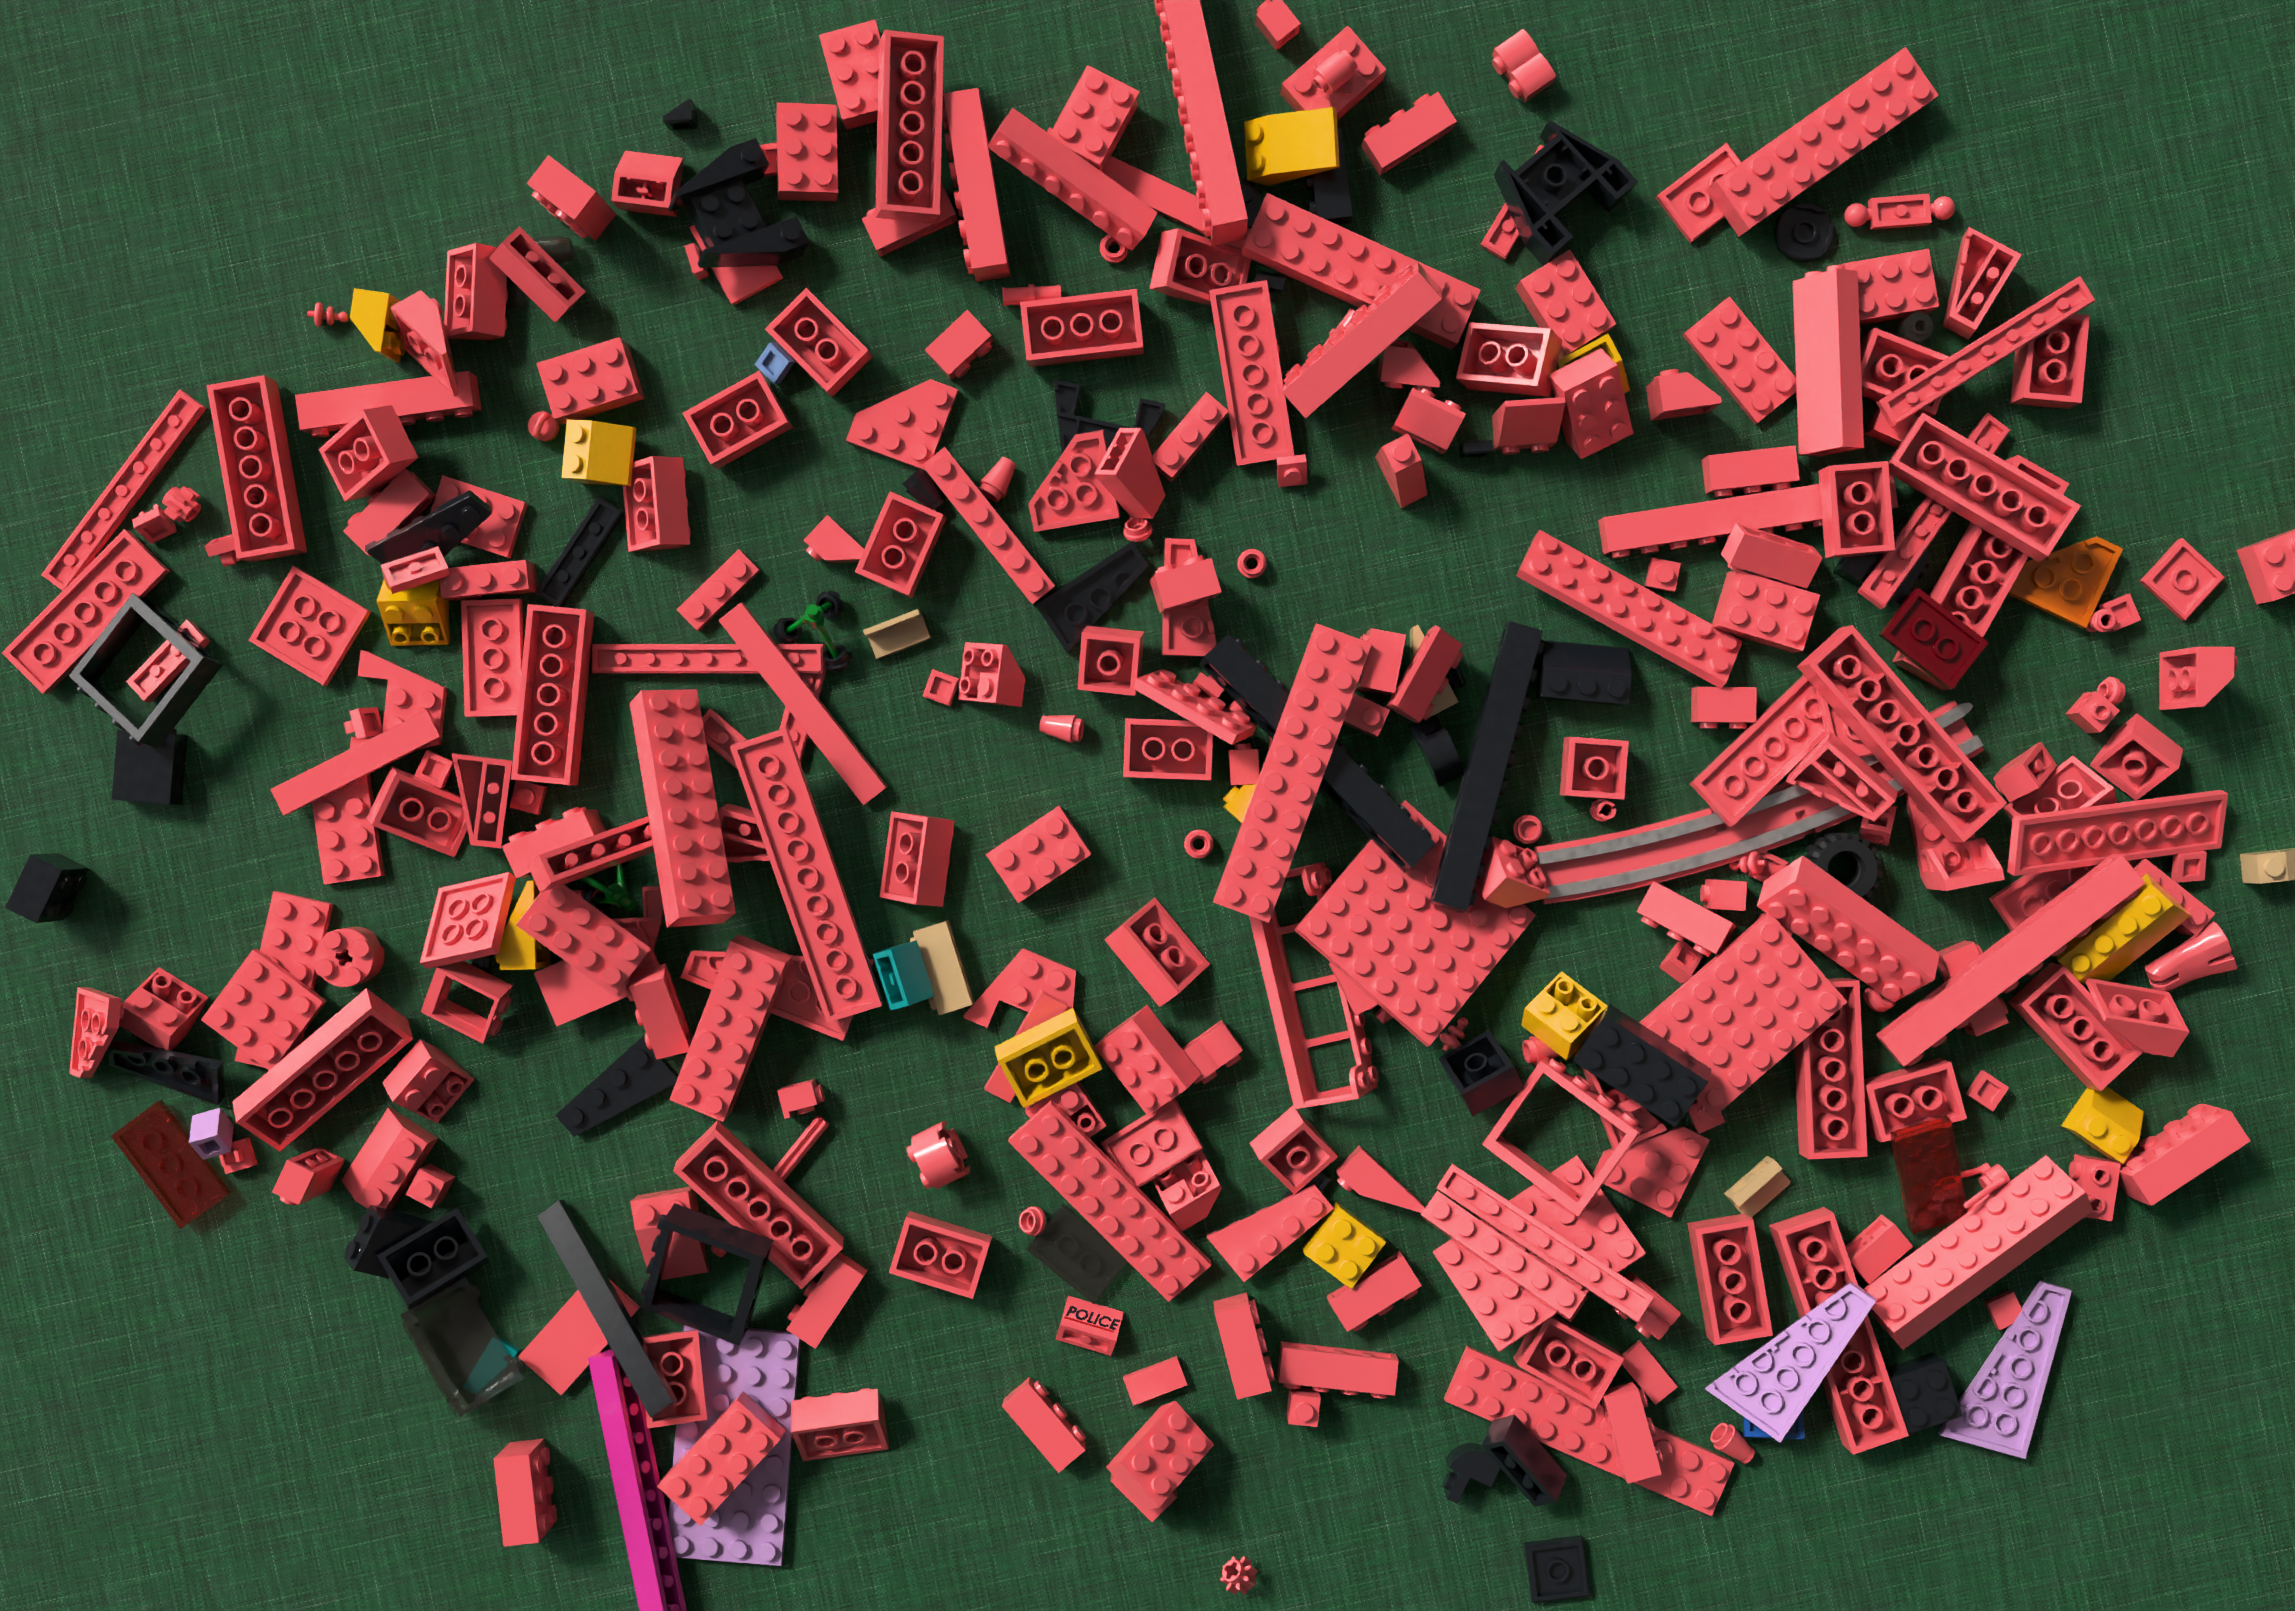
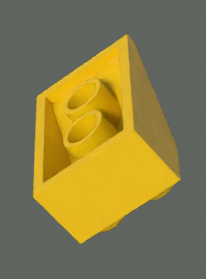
[1244,107,1340,186]
[495,880,551,970]

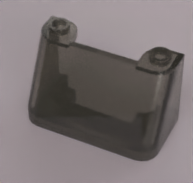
[400,1277,526,1421]

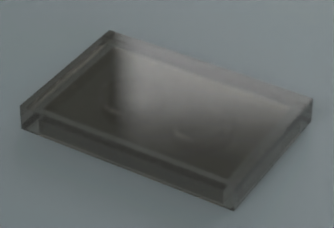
[1026,1203,1128,1304]

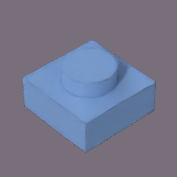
[754,342,796,384]

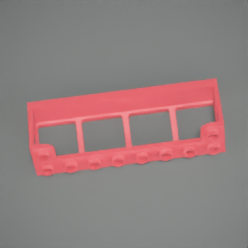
[1249,861,1379,1109]

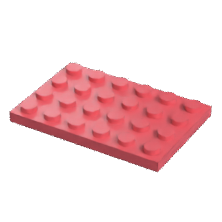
[1639,913,1847,1118]
[1433,1156,1646,1352]

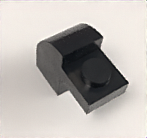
[1409,715,1464,787]
[1442,1443,1500,1504]

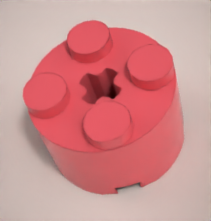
[315,927,385,987]
[906,1121,970,1189]

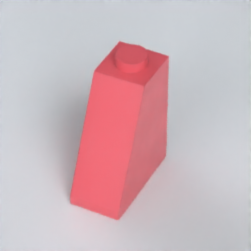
[1094,428,1165,519]
[1375,434,1427,509]

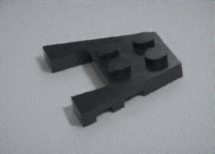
[1054,379,1166,455]

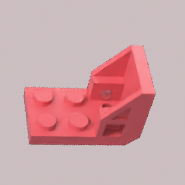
[1904,793,2005,891]

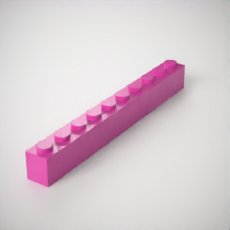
[588,1349,687,1611]

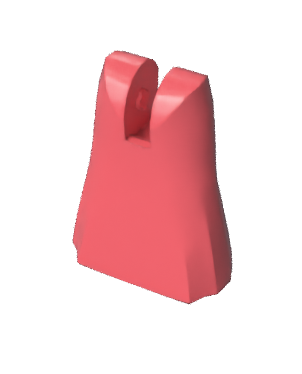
[2145,922,2237,992]

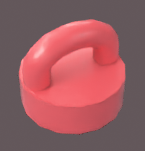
[528,411,559,442]
[1863,986,1896,1012]

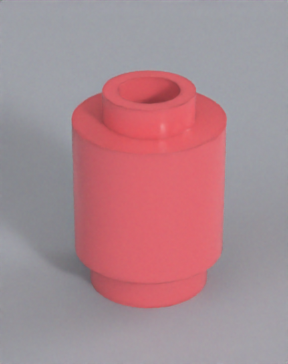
[1312,50,1357,94]

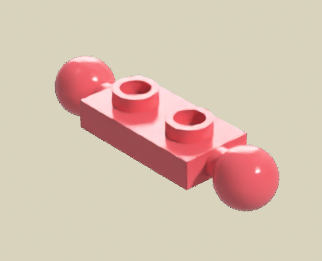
[1844,194,1955,230]

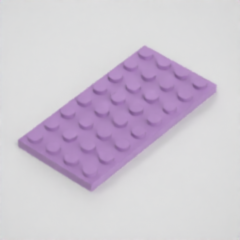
[668,1325,801,1566]

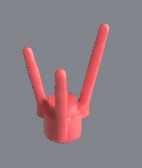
[1931,1163,2011,1215]

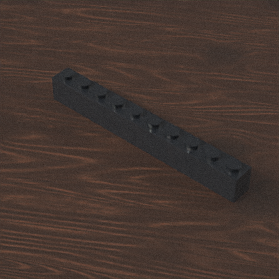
[1429,621,1545,913]
[1199,634,1435,873]

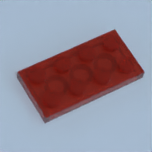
[111,1100,231,1229]
[1890,1115,1968,1234]

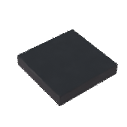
[1524,1535,1590,1603]

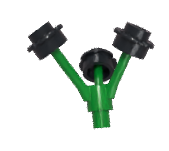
[773,591,852,672]
[569,861,636,912]

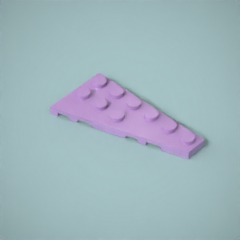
[1705,1281,1877,1443]
[1937,1281,2072,1459]

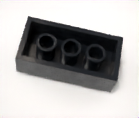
[1573,1004,1711,1127]

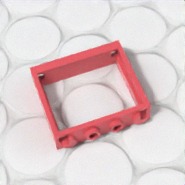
[1482,1057,1644,1217]

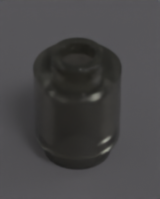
[533,235,574,265]
[1895,312,1933,344]

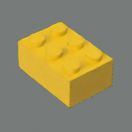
[995,1008,1102,1108]

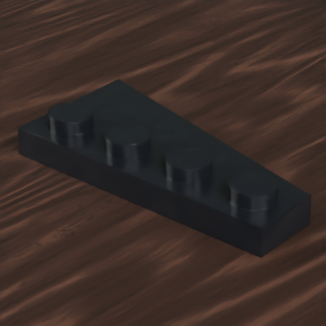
[365,490,492,564]
[1035,541,1149,653]
[555,1037,679,1137]
[108,1040,224,1105]

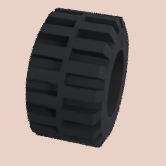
[1802,833,1882,899]

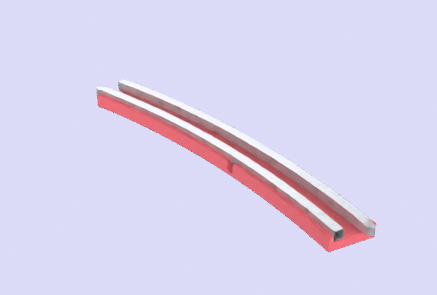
[1534,700,1984,904]

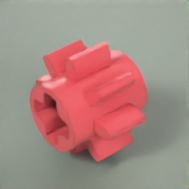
[162,486,201,523]
[1220,1556,1258,1595]

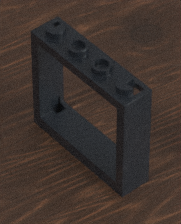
[69,593,222,748]
[641,1203,774,1345]

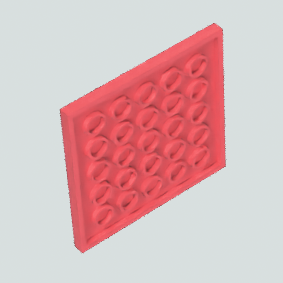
[1294,800,1536,1047]

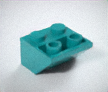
[873,940,934,1010]

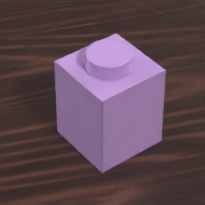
[189,1108,234,1160]

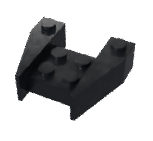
[1494,120,1638,266]
[668,138,809,268]

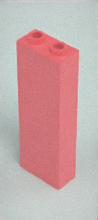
[1793,265,1864,457]

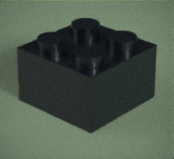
[5,853,89,923]
[1438,1030,1524,1117]
[1886,1352,1963,1434]

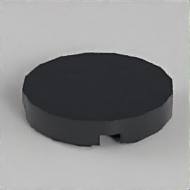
[1774,203,1834,262]

